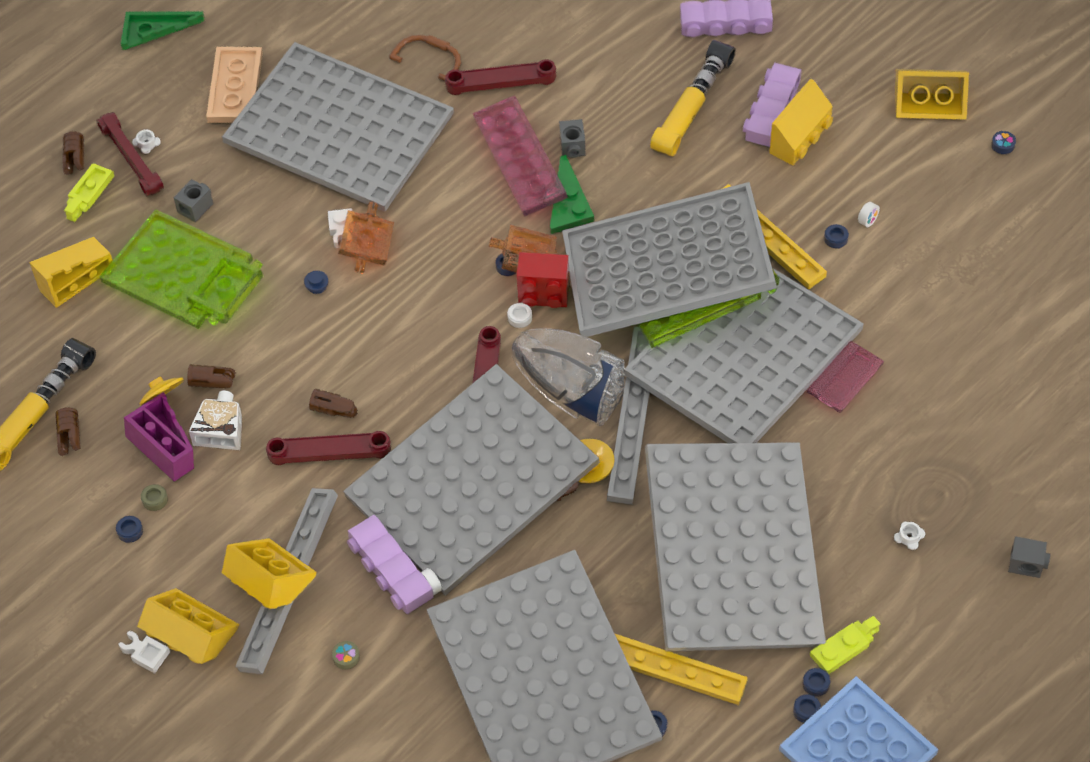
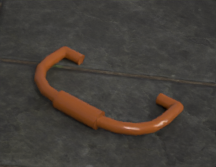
[389,35,461,81]

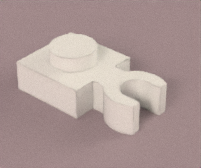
[328,209,354,248]
[119,631,170,673]

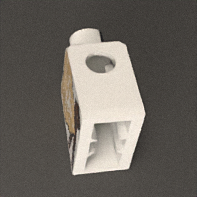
[189,391,242,450]

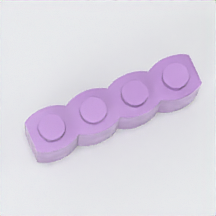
[680,0,773,37]
[743,63,801,147]
[347,515,434,614]

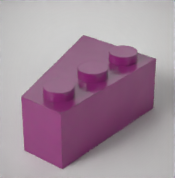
[124,392,194,481]

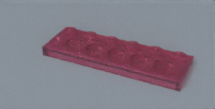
[472,95,568,217]

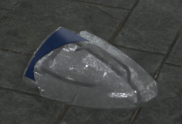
[512,328,624,426]

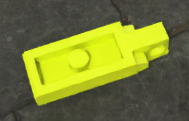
[64,163,114,222]
[810,616,881,674]

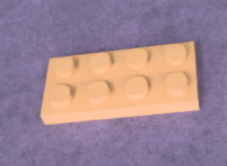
[206,47,263,123]

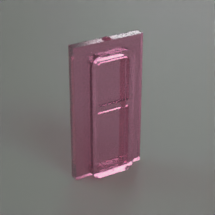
[807,341,884,413]

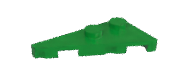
[121,11,205,50]
[550,155,594,235]

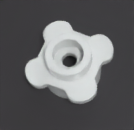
[132,130,161,154]
[894,522,925,550]

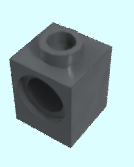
[559,119,586,158]
[174,179,213,223]
[1008,536,1050,578]

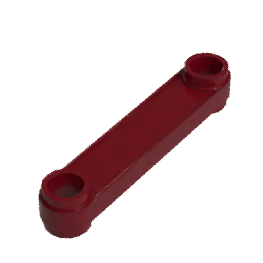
[445,59,557,95]
[96,112,164,197]
[472,326,501,384]
[266,431,391,465]

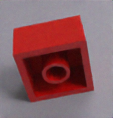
[517,252,570,308]

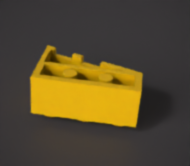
[29,237,115,308]

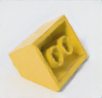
[895,69,969,119]
[769,79,833,166]
[222,538,316,609]
[137,588,240,664]

